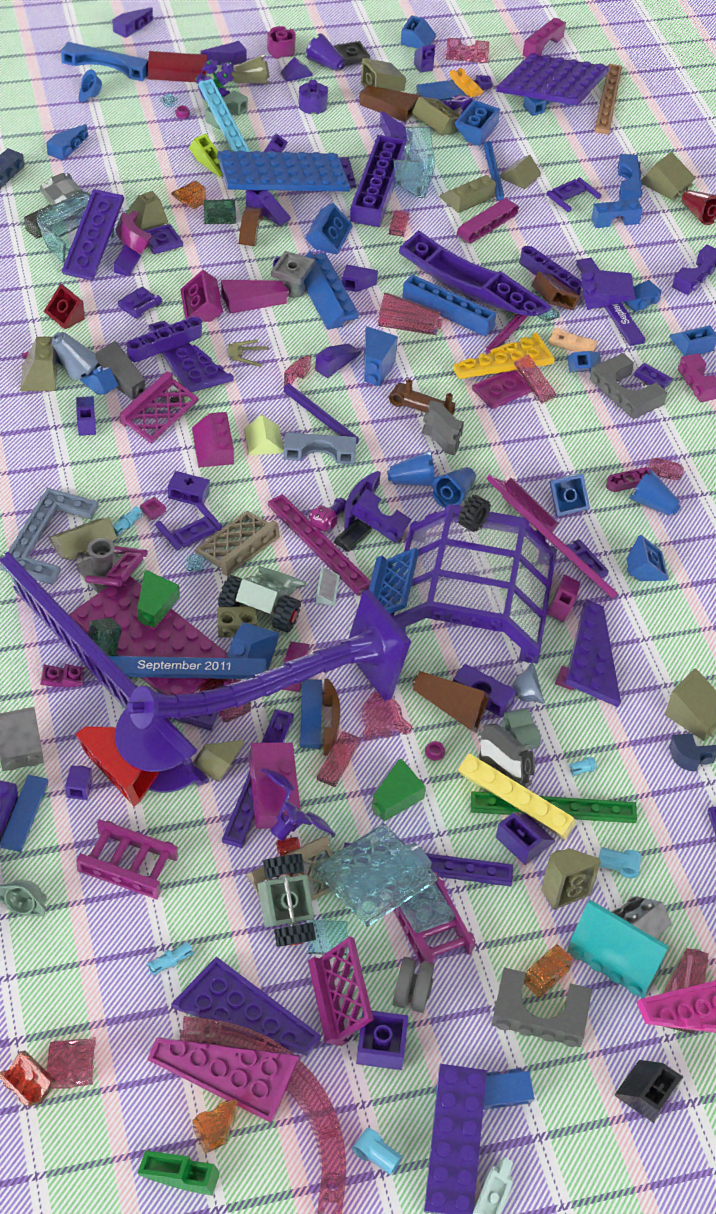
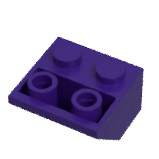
[496,812,555,865]

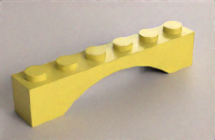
[458,753,576,840]

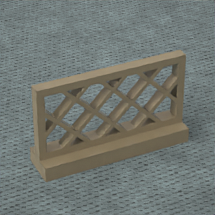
[195,511,280,577]
[246,836,344,901]

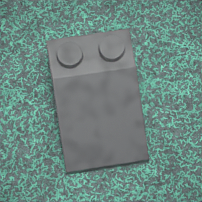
[0,707,44,771]

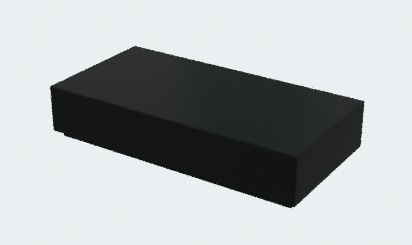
[334,518,372,552]

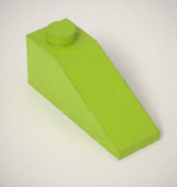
[189,133,223,177]

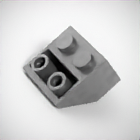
[612,896,672,938]

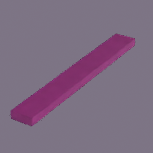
[502,492,617,599]
[268,494,371,596]

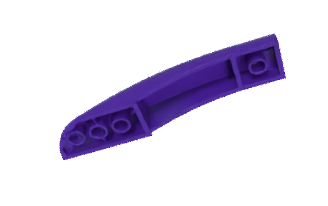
[399,230,552,316]

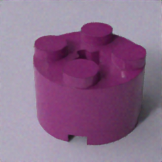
[267,26,296,59]

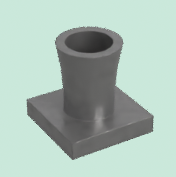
[271,251,315,298]
[76,538,119,593]

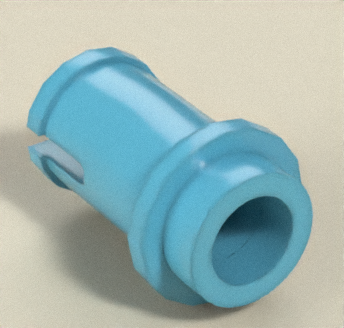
[569,756,597,776]

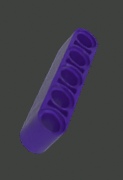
[519,246,582,295]
[127,316,202,362]

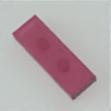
[514,354,557,404]
[317,731,361,787]

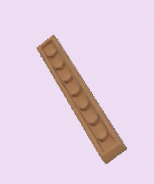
[595,64,622,135]

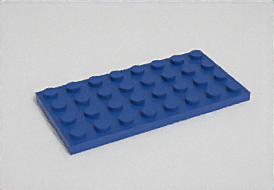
[217,150,350,192]

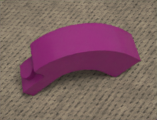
[115,210,152,254]

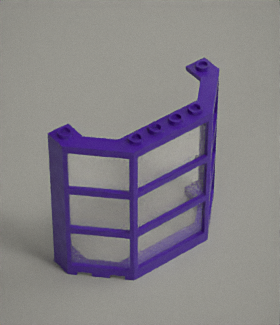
[390,505,557,664]

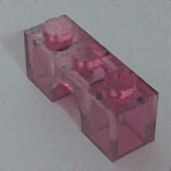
[445,38,489,63]

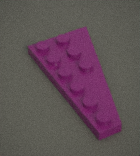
[147,1037,301,1123]

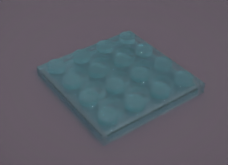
[315,823,437,927]

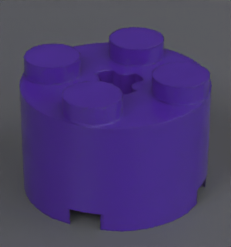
[298,80,328,114]

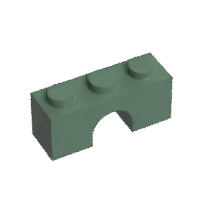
[205,90,248,129]

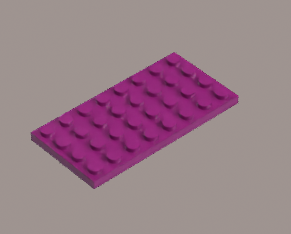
[69,576,228,695]

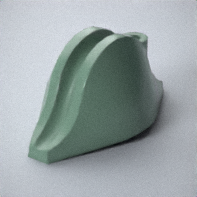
[259,566,307,596]
[0,880,47,916]

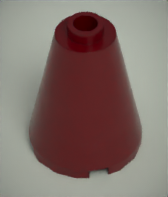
[682,190,716,225]

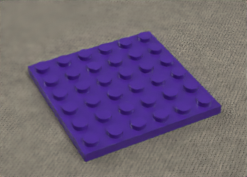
[496,53,609,105]

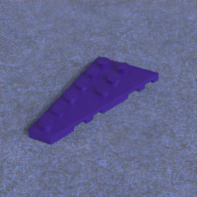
[148,321,234,392]
[171,956,321,1056]

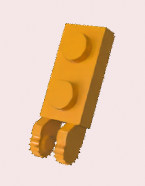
[450,68,483,97]

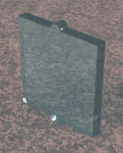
[308,920,349,956]

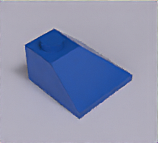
[549,474,590,517]
[626,535,669,581]
[227,622,280,671]

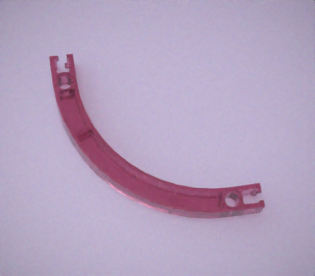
[180,1016,346,1214]

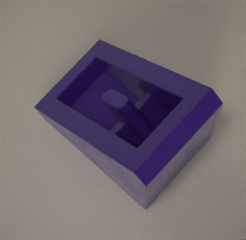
[281,56,313,82]

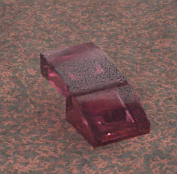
[284,355,311,386]

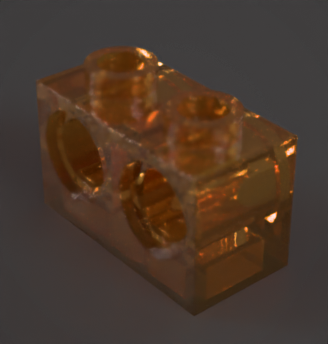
[524,944,573,998]

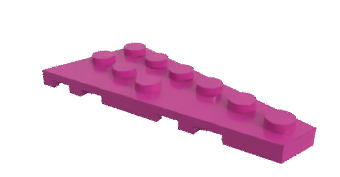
[637,980,716,1033]

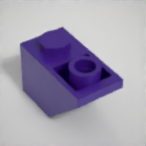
[414,44,436,73]
[342,264,378,292]

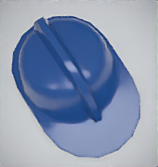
[78,69,102,102]

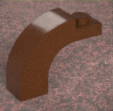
[238,206,264,246]

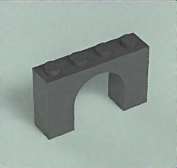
[590,353,667,420]
[491,967,592,1047]

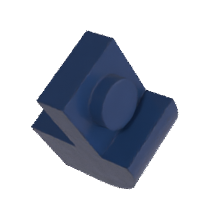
[669,733,716,771]

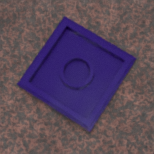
[144,224,183,255]

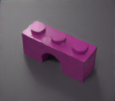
[678,353,716,403]

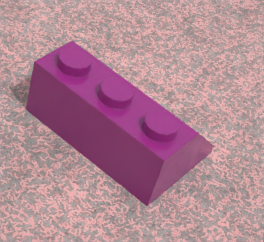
[180,270,223,322]
[192,412,234,468]

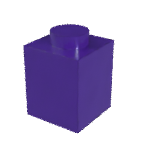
[65,765,93,800]

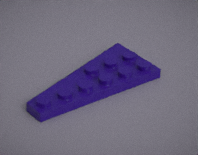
[564,599,621,707]

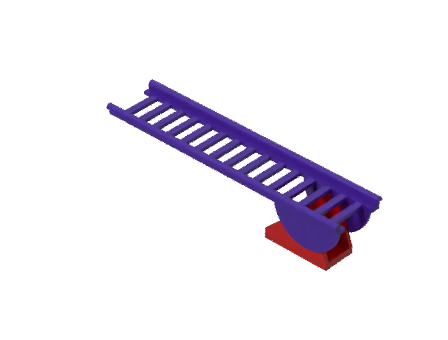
[0,552,209,807]

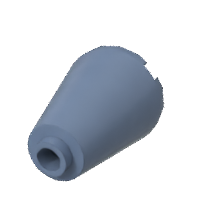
[52,332,98,380]

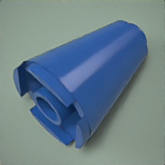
[387,450,436,486]
[432,467,476,508]
[629,469,681,516]

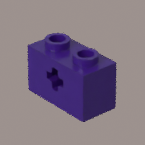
[168,471,210,505]

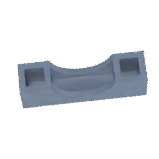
[283,432,356,465]

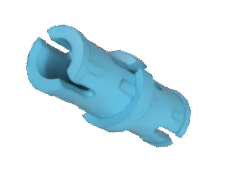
[113,506,143,536]
[147,942,194,976]

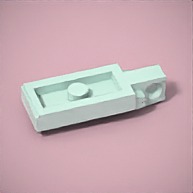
[473,1157,513,1214]

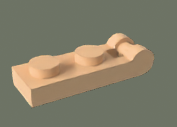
[549,328,598,352]

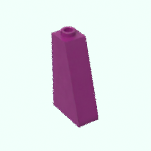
[221,280,289,314]

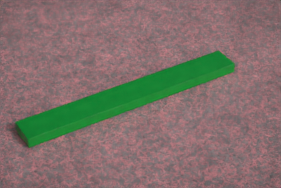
[471,791,637,823]

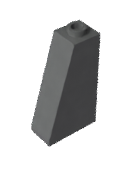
[95,341,145,400]

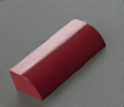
[148,51,208,82]

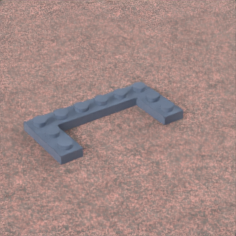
[0,487,99,585]

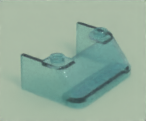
[394,126,435,198]
[37,192,115,263]

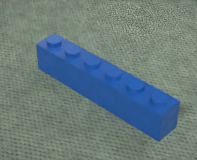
[402,274,497,337]

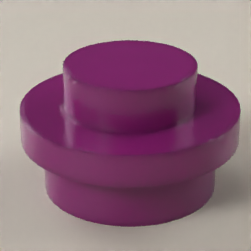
[175,105,190,119]
[425,741,445,761]

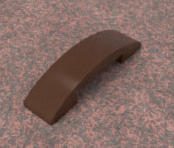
[323,678,341,756]

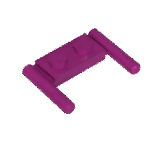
[85,546,148,587]

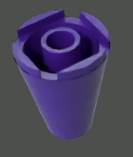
[305,33,345,71]

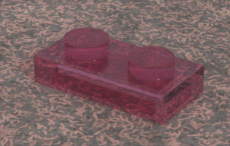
[389,211,410,237]

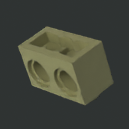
[217,606,257,638]

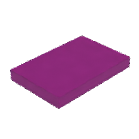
[472,370,533,409]

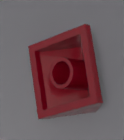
[43,283,85,329]

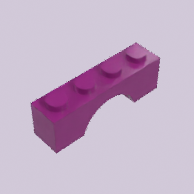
[522,17,566,57]

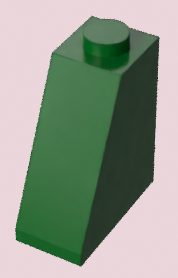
[137,570,180,628]
[372,758,426,821]

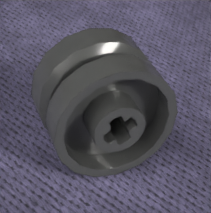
[392,956,435,1013]

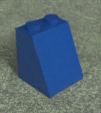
[363,326,398,386]

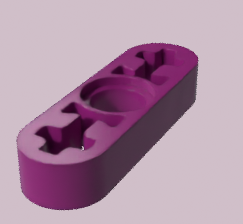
[606,467,655,492]

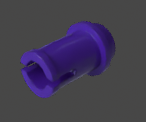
[329,497,346,516]

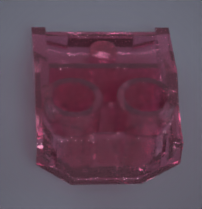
[46,1037,97,1089]

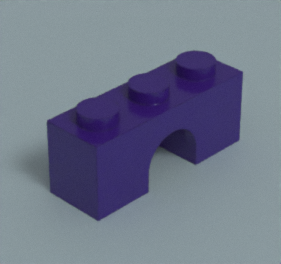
[350,489,412,543]
[453,664,516,718]

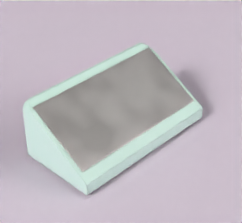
[316,567,340,606]

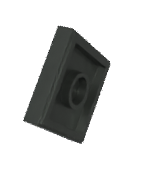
[334,41,370,65]

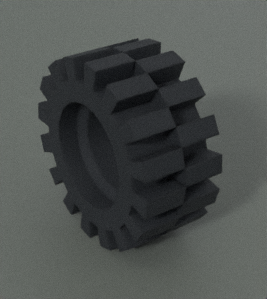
[458,495,491,532]

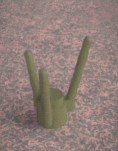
[228,339,269,367]

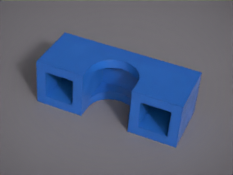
[591,200,643,228]

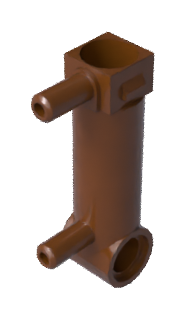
[388,379,456,415]

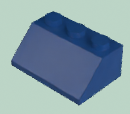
[455,100,500,146]
[305,203,353,254]

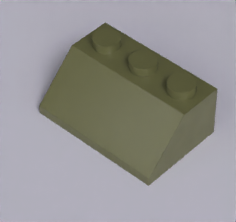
[412,97,460,136]
[439,175,496,213]
[49,517,117,560]
[541,848,601,910]

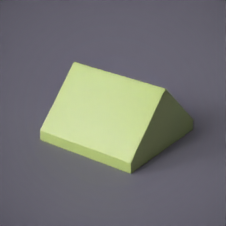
[244,415,284,456]

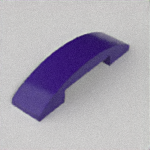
[344,471,381,530]

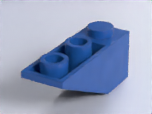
[46,124,89,160]

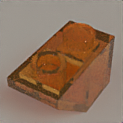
[171,180,206,209]
[192,1099,238,1154]

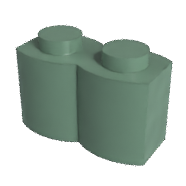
[501,708,541,750]

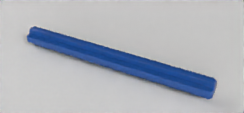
[484,141,505,201]

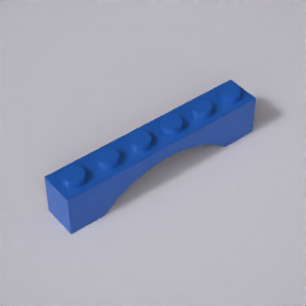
[61,42,148,82]

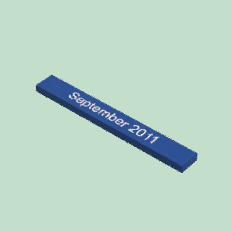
[109,656,266,679]

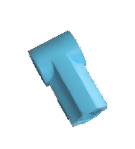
[599,847,642,878]
[352,1128,403,1175]

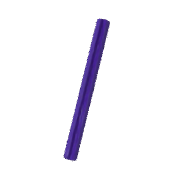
[283,384,359,444]

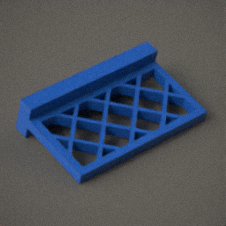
[369,548,419,614]

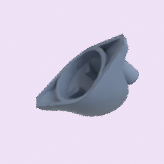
[513,662,545,704]

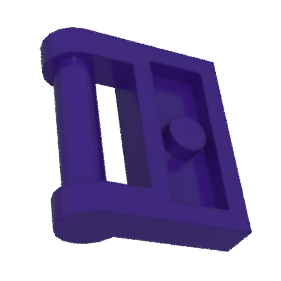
[118,286,163,319]

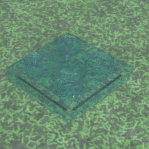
[395,881,455,933]

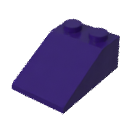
[581,270,635,310]

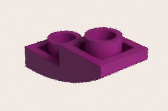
[40,664,85,687]

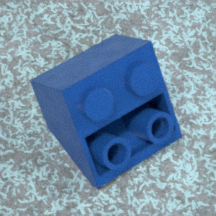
[401,15,436,49]
[669,325,716,356]

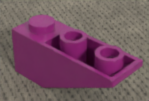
[547,574,581,622]

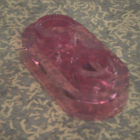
[648,458,684,480]

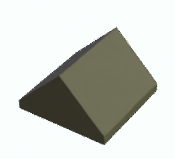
[500,155,541,189]
[193,740,245,782]

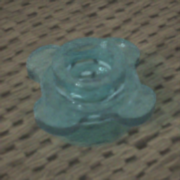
[160,94,178,107]
[186,554,205,572]

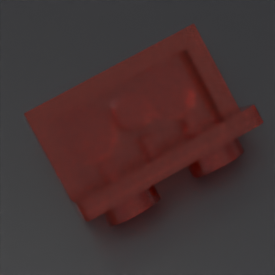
[0,1050,56,1107]

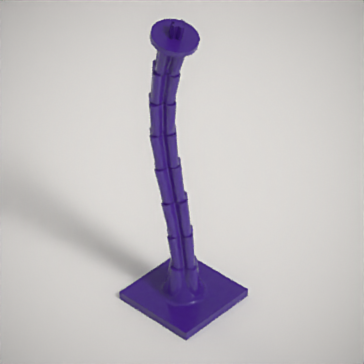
[127,589,411,729]

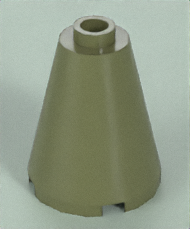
[231,54,270,84]

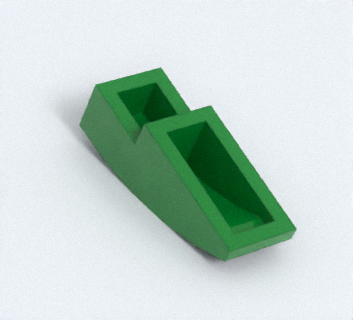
[138,1150,220,1196]

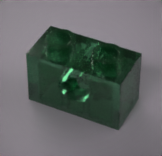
[203,199,236,224]

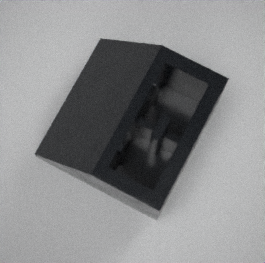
[614,1060,683,1123]

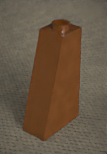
[359,86,421,123]
[413,671,490,733]

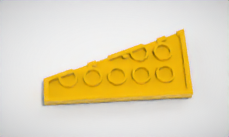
[453,332,555,379]

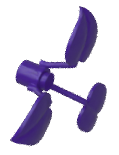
[261,768,336,841]

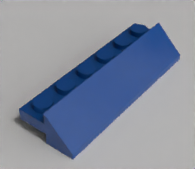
[304,251,359,330]

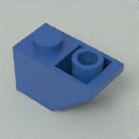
[567,351,601,373]
[80,366,119,395]

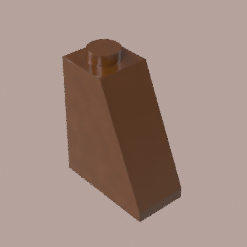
[531,271,581,310]

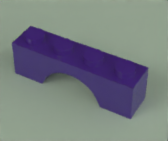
[672,244,716,295]

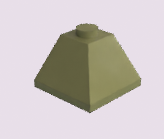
[126,191,168,231]

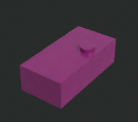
[248,743,301,829]

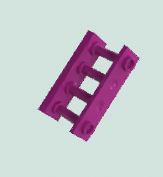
[76,819,178,900]
[387,872,475,964]

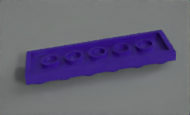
[62,189,125,281]
[424,1063,487,1214]

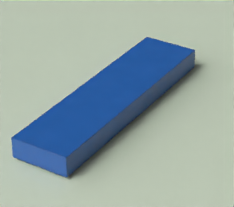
[300,679,322,749]
[0,775,49,852]

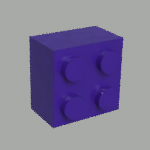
[356,1010,409,1070]

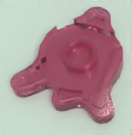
[362,692,412,741]

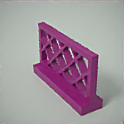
[120,371,199,444]
[486,475,560,532]
[308,937,374,1046]

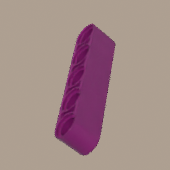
[457,198,519,244]

